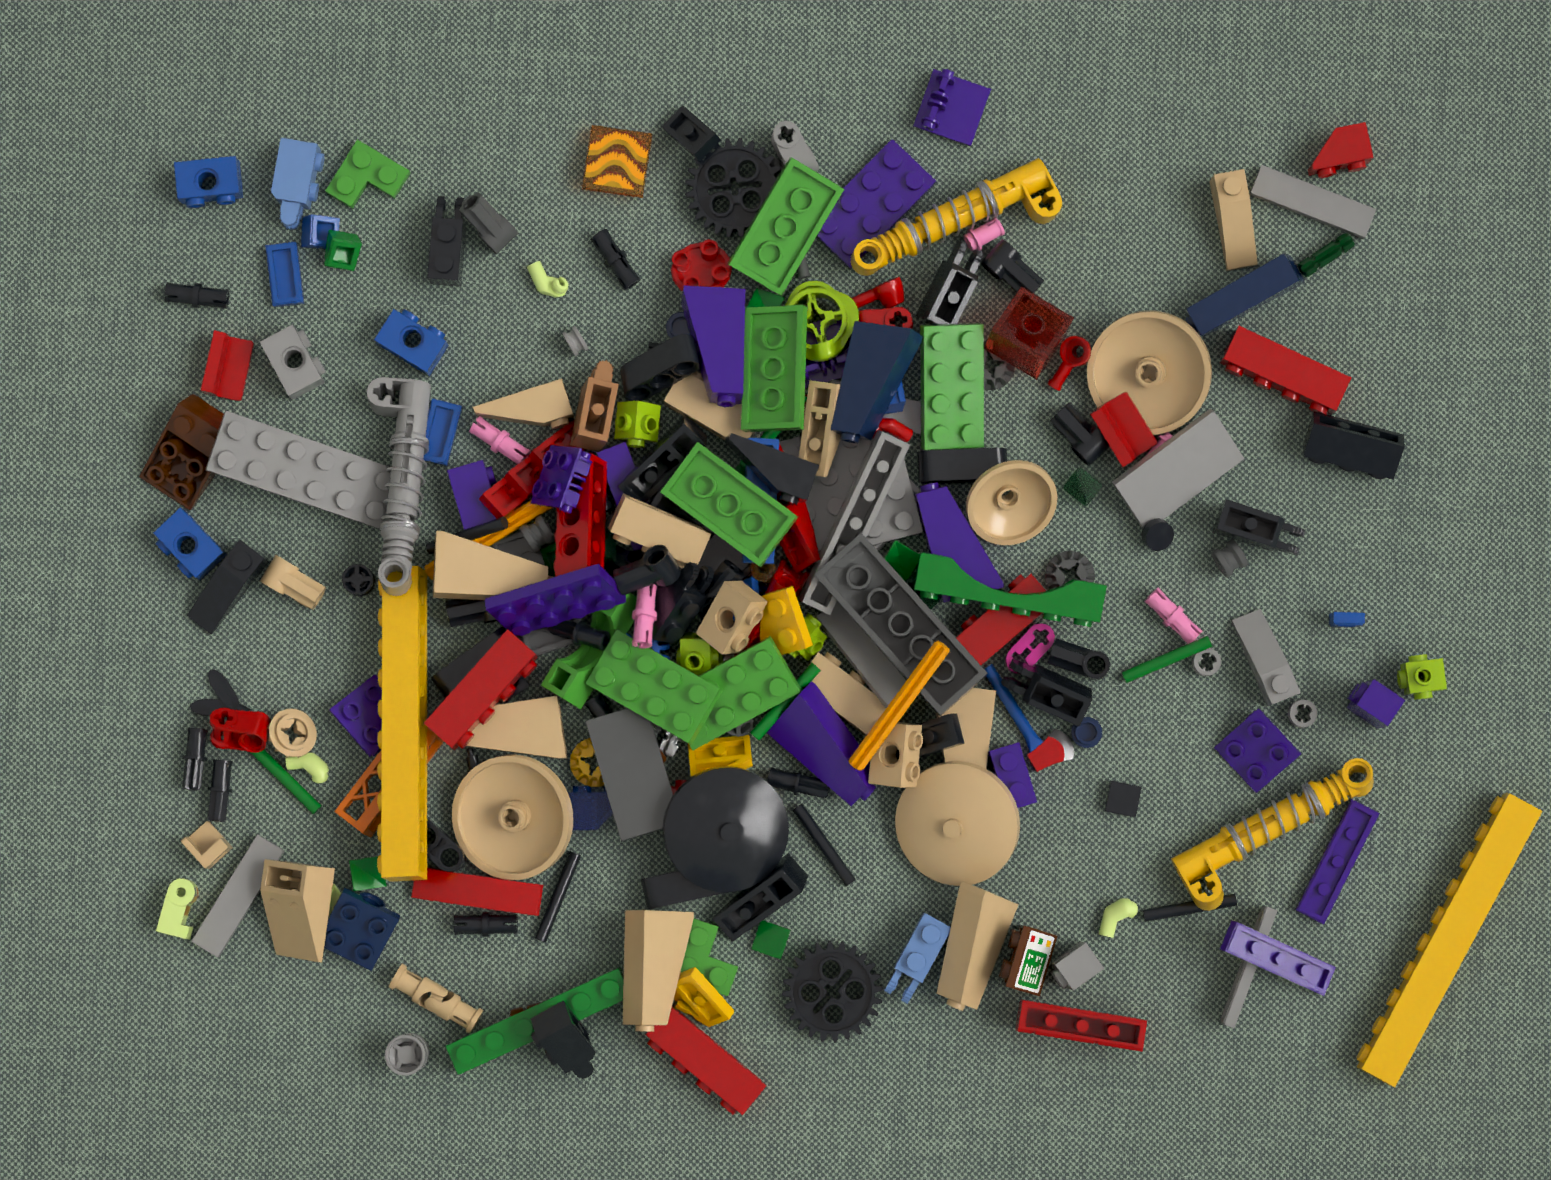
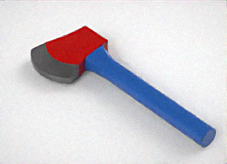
[984,664,1074,773]

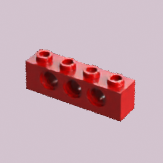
[554,453,607,577]

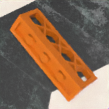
[334,727,444,838]

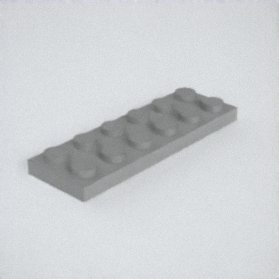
[205,411,391,529]

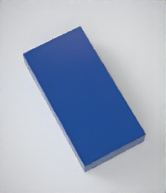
[265,242,305,307]
[423,399,463,466]

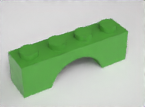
[541,593,637,709]

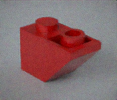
[1308,122,1374,178]

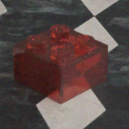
[984,286,1074,380]

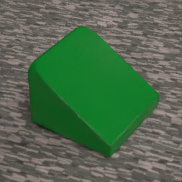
[324,230,362,271]
[751,920,791,960]

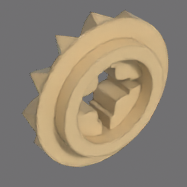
[267,709,317,758]

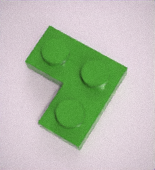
[325,139,411,209]
[680,918,738,996]

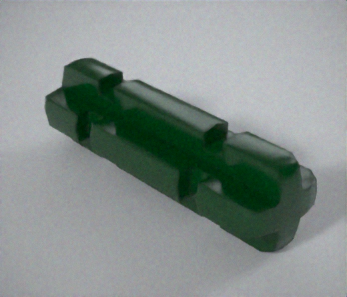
[1298,233,1355,277]

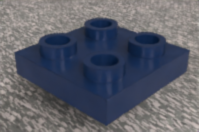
[324,887,400,971]

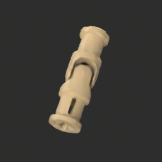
[389,963,484,1034]

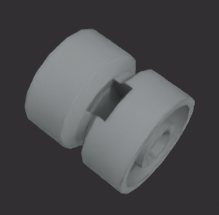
[385,1033,430,1076]

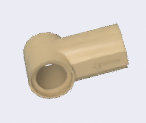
[260,555,326,610]

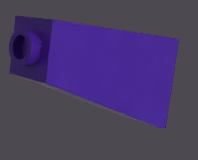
[681,285,745,407]
[914,482,1004,603]
[767,681,876,807]

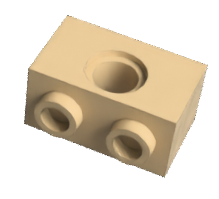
[696,581,768,655]
[868,721,923,788]

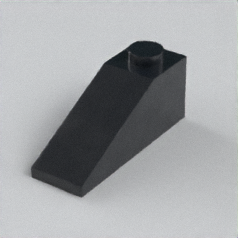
[618,415,707,503]
[725,433,819,506]
[187,540,269,635]
[712,853,808,942]

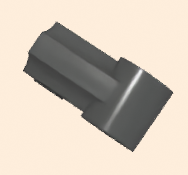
[459,192,519,255]

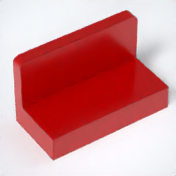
[201,330,254,401]
[1090,392,1157,467]

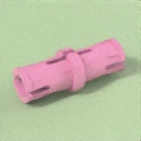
[469,416,531,464]
[632,584,657,648]
[1144,587,1202,644]

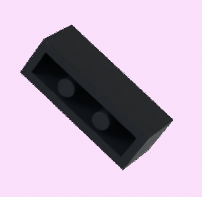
[1303,411,1405,480]

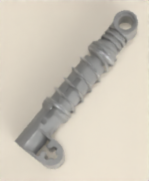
[367,377,431,596]

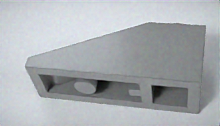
[1231,609,1301,706]

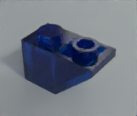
[568,786,613,830]

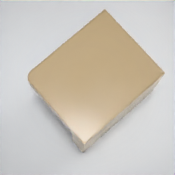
[181,821,233,869]

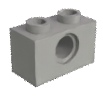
[260,324,326,400]
[1050,941,1105,991]

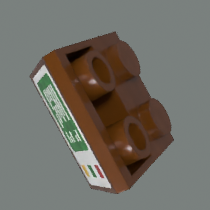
[998,925,1057,996]

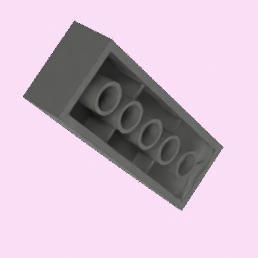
[814,533,988,717]

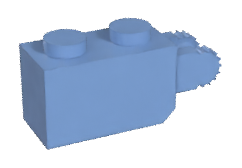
[271,138,324,230]
[884,912,951,1004]

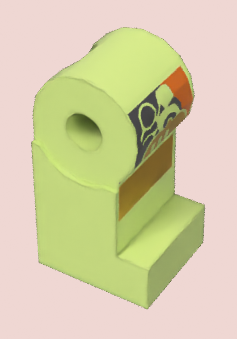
[156,878,199,940]

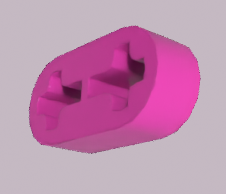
[1005,623,1055,674]

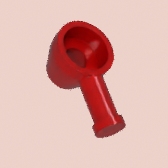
[850,276,905,308]
[1047,336,1092,391]

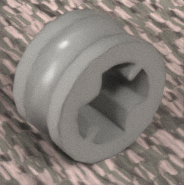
[562,325,589,357]
[1192,648,1221,677]
[1288,700,1317,728]

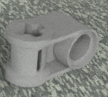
[771,121,819,172]

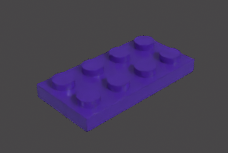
[817,139,936,270]
[485,564,626,636]

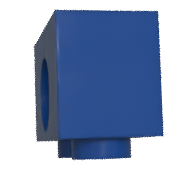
[174,156,243,208]
[374,309,449,377]
[153,507,227,580]

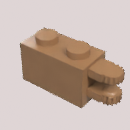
[570,360,619,452]

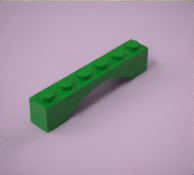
[913,552,1107,627]
[445,967,624,1075]

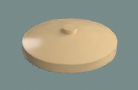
[1087,310,1212,435]
[452,754,573,880]
[895,761,1020,886]

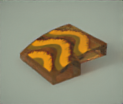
[582,125,653,198]

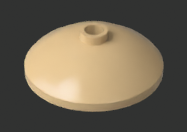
[966,460,1058,545]

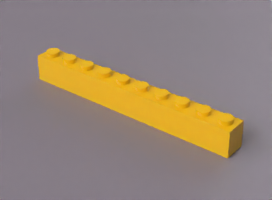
[377,566,427,882]
[1356,793,1543,1087]

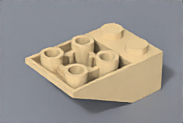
[260,859,335,963]

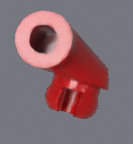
[872,418,913,442]

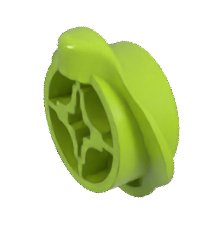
[785,281,859,362]

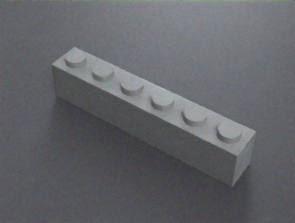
[798,430,910,615]

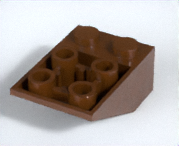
[139,394,224,510]

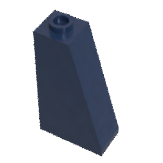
[1186,253,1305,336]
[831,321,923,444]

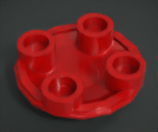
[671,239,732,291]

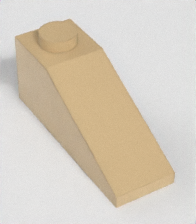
[1210,169,1258,271]
[473,378,575,429]
[799,380,841,477]

